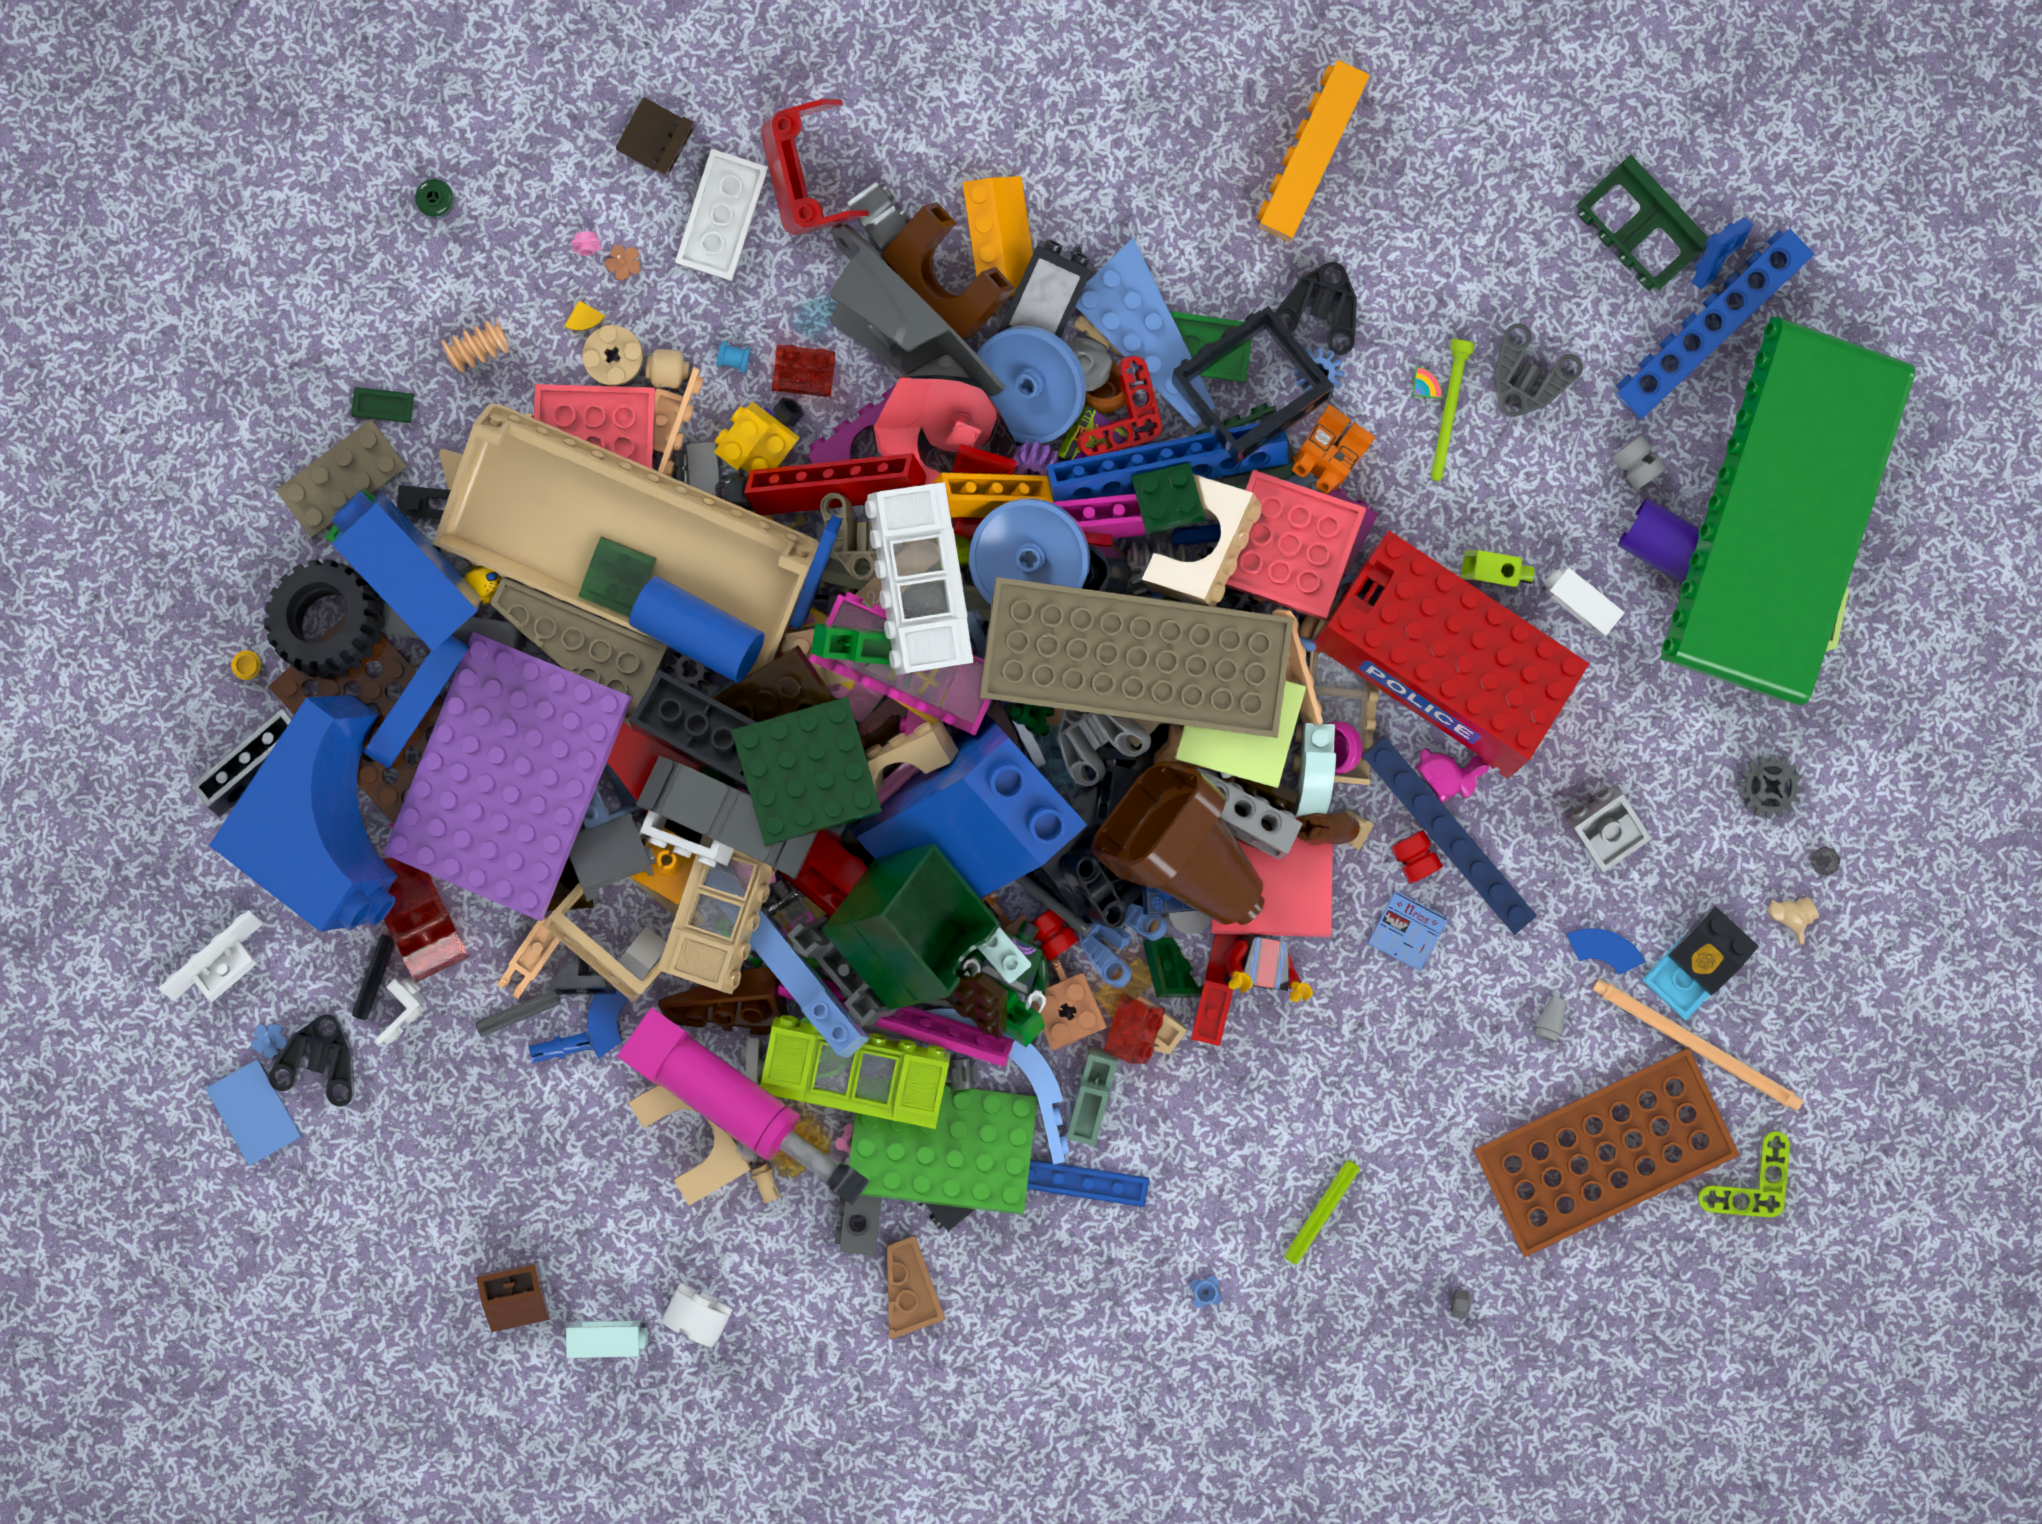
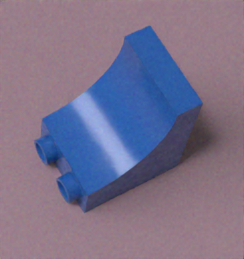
[209,695,398,932]

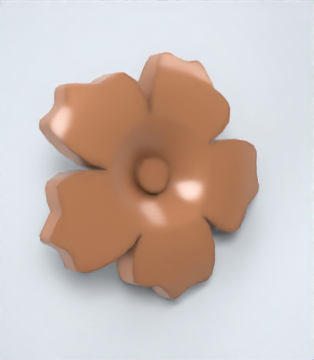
[605,244,641,281]

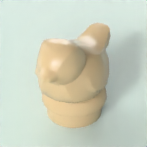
[1767,897,1819,945]

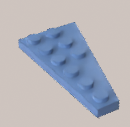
[1075,237,1216,428]

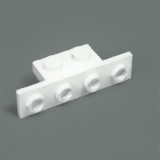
[159,910,264,1002]

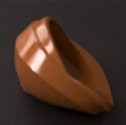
[1084,362,1130,413]

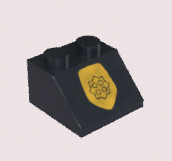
[1667,906,1759,996]

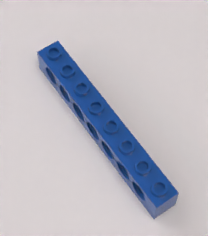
[1615,228,1815,421]
[1046,422,1288,502]

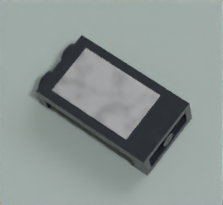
[997,239,1094,339]

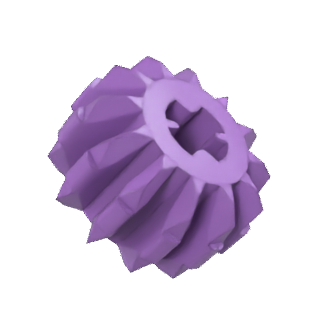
[1013,440,1061,476]

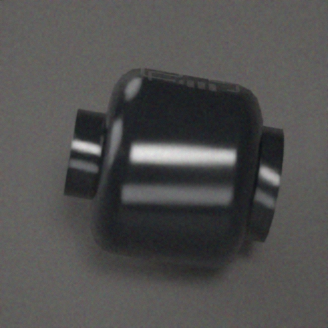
[715,473,753,510]

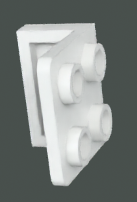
[374,975,426,1046]

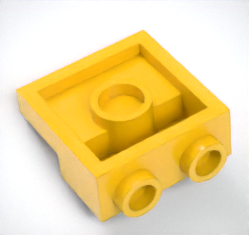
[714,401,800,473]

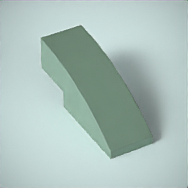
[1066,1045,1119,1146]

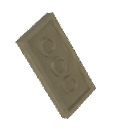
[276,419,407,538]

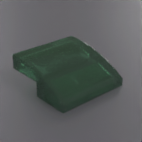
[578,536,657,617]

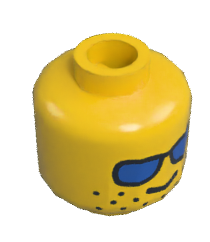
[465,564,506,605]

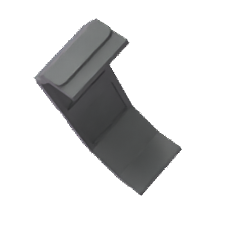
[636,756,819,880]

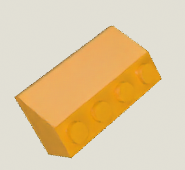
[962,176,1033,299]

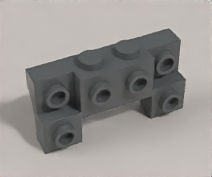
[787,915,900,1026]

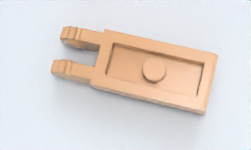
[497,916,560,999]

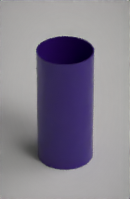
[1617,498,1700,584]

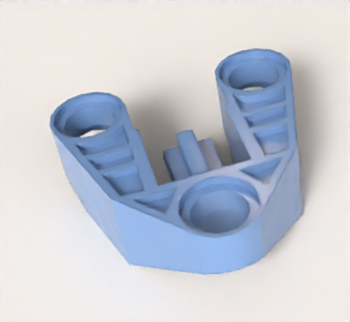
[1079,904,1168,989]

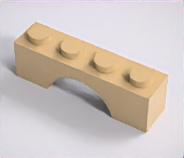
[864,721,959,794]

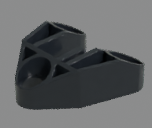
[1275,262,1357,356]
[268,1014,355,1107]

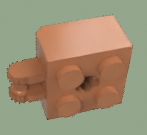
[1028,957,1107,1051]

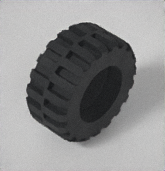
[264,559,385,679]

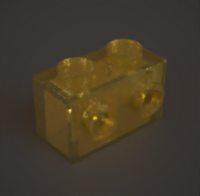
[770,1114,833,1178]

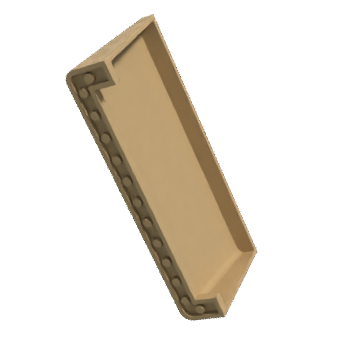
[433,404,819,676]

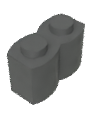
[847,181,911,252]

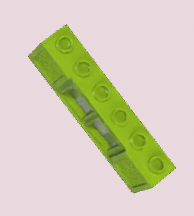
[760,1015,951,1129]

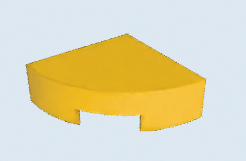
[564,301,605,331]

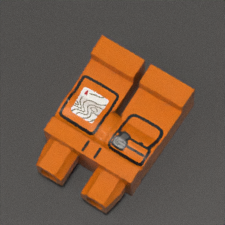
[1292,404,1376,494]

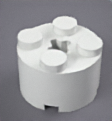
[662,1283,733,1347]

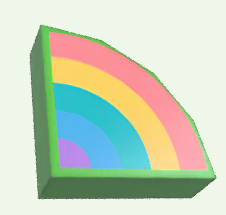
[1412,366,1442,399]

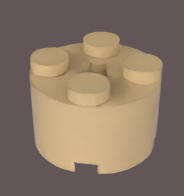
[582,325,644,387]

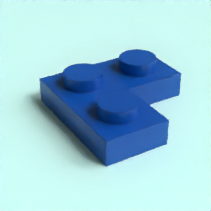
[1692,217,1753,289]

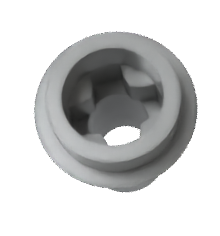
[1534,996,1567,1043]

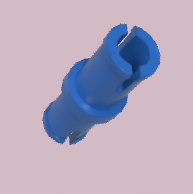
[528,1031,591,1064]

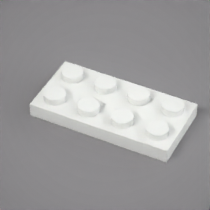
[675,149,768,281]

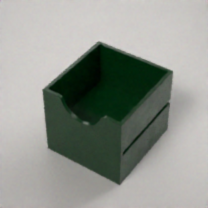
[822,843,1001,1010]

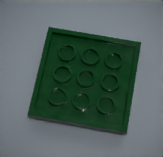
[731,696,882,847]

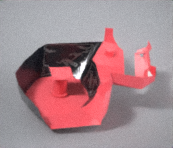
[874,375,1017,485]

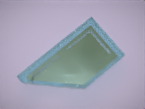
[792,296,839,343]

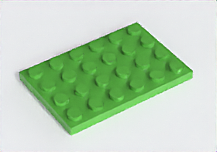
[849,1075,1037,1215]

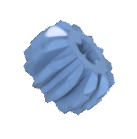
[1294,347,1345,393]

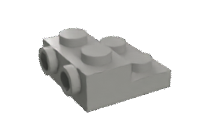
[1567,786,1652,873]

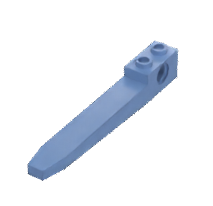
[704,862,870,1058]

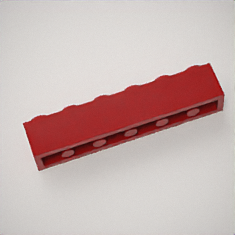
[744,453,927,515]

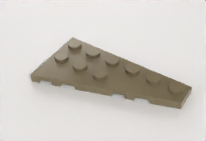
[490,577,668,729]

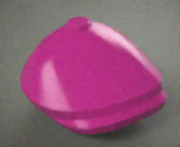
[1326,721,1362,774]

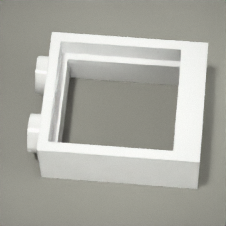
[1544,567,1625,637]

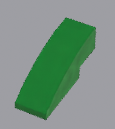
[811,623,892,665]
[967,969,1045,1047]

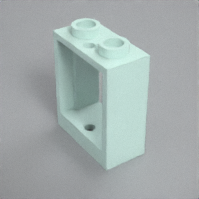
[566,1320,648,1358]

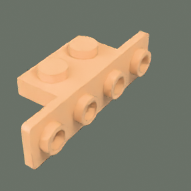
[653,367,704,477]
[1272,609,1323,725]

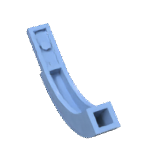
[924,1007,1069,1164]

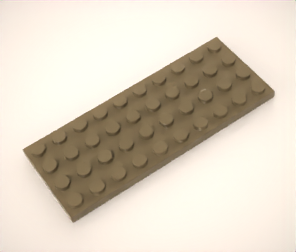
[979,577,1294,738]

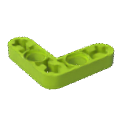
[1697,1131,1790,1218]

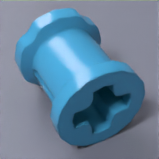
[716,341,752,374]

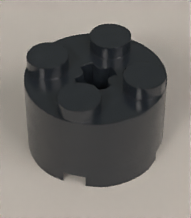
[1082,544,1132,594]

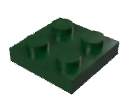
[1132,463,1205,534]

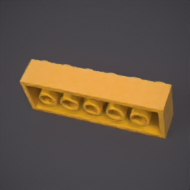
[1255,60,1370,243]

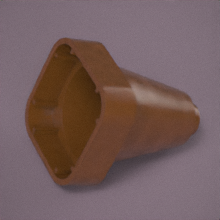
[1091,761,1265,925]

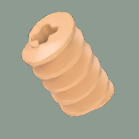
[441,318,509,373]

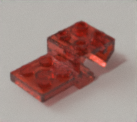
[383,857,469,983]

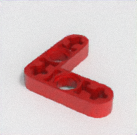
[1077,355,1162,456]

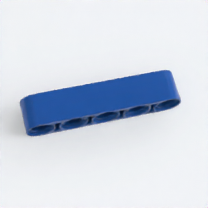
[363,635,470,769]

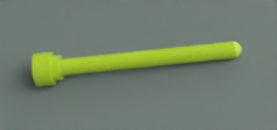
[1431,339,1475,482]

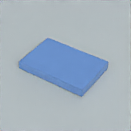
[205,1059,302,1166]

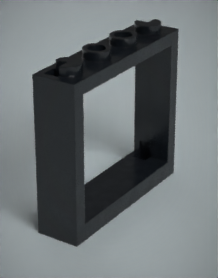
[1172,306,1334,464]

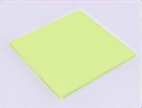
[1175,681,1306,788]

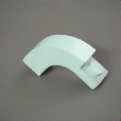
[1291,723,1336,818]

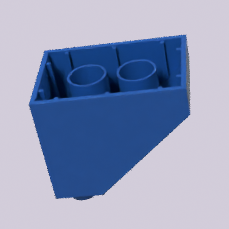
[851,713,1087,898]

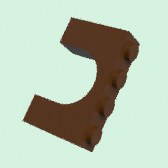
[881,202,1015,340]

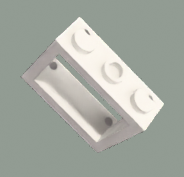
[640,811,734,867]

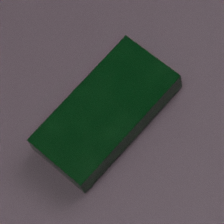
[351,387,415,423]

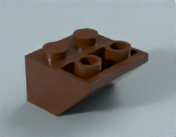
[476,1261,550,1332]

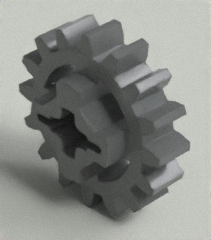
[1737,754,1804,819]

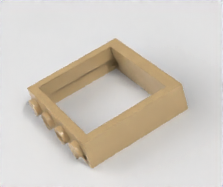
[543,878,707,1003]

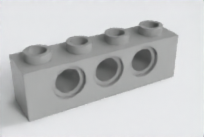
[1196,767,1303,860]

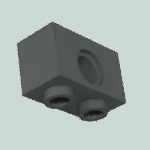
[834,1195,882,1256]

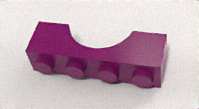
[807,385,922,463]

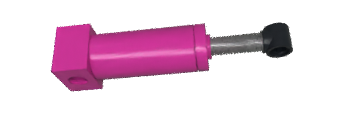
[616,1007,870,1205]

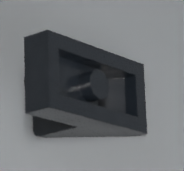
[549,955,616,995]

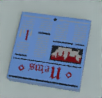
[1368,891,1448,971]

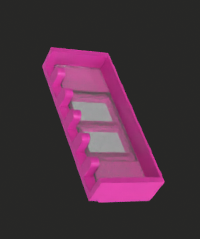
[809,592,991,735]

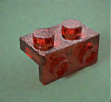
[772,345,836,398]
[1103,995,1165,1064]

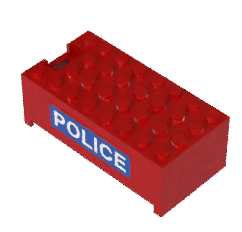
[1313,530,1590,779]

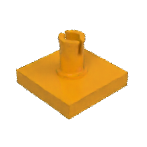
[629,828,696,906]

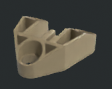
[820,493,902,581]

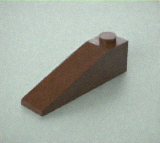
[658,967,788,1035]

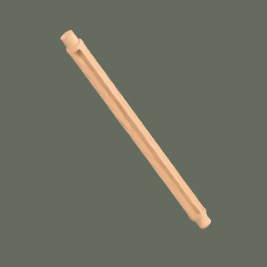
[1592,979,1804,1111]

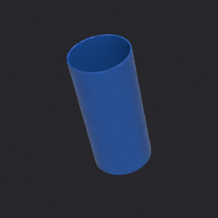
[629,575,765,683]

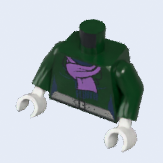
[959,920,1049,1013]

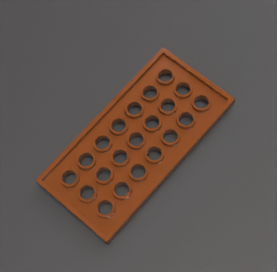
[1473,1047,1740,1258]

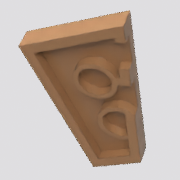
[887,1235,946,1340]

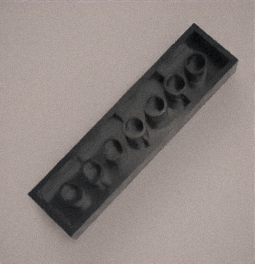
[629,670,854,842]

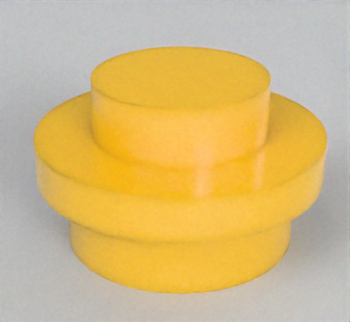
[231,650,262,680]

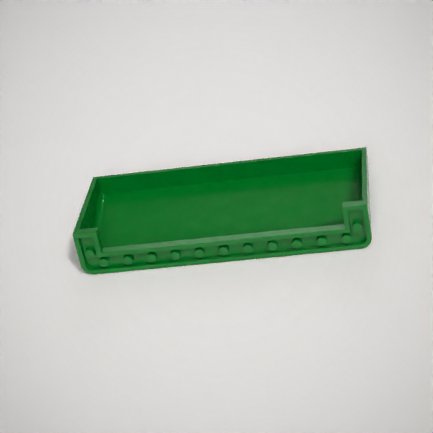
[1660,316,1915,706]

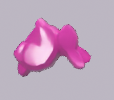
[1416,748,1489,804]

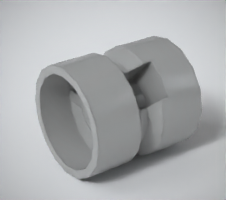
[1611,434,1667,490]

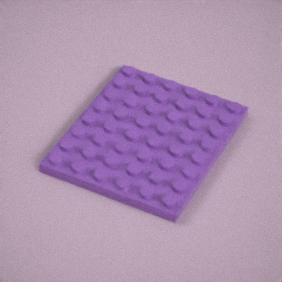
[383,632,633,921]

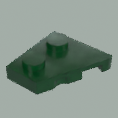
[1143,938,1203,998]

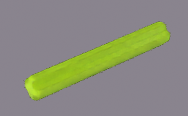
[1284,1160,1360,1265]

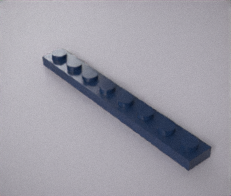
[1361,736,1537,935]

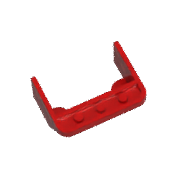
[761,99,869,235]

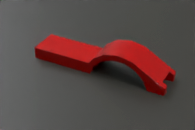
[1190,934,1246,1046]

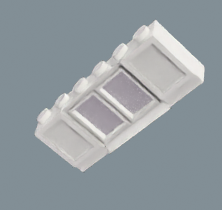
[865,482,974,675]

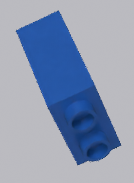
[331,490,481,651]

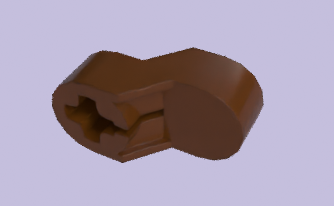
[1297,812,1360,846]

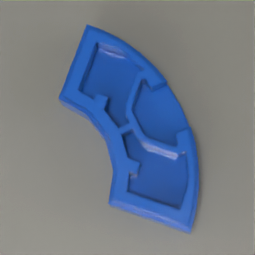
[1566,928,1646,975]
[587,989,629,1059]

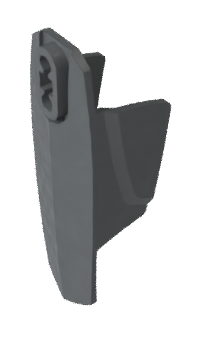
[831,223,1006,396]

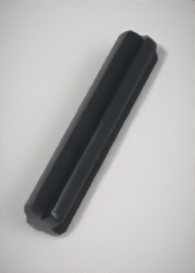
[352,934,396,1020]

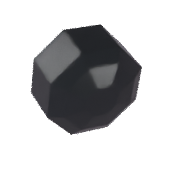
[772,397,804,427]

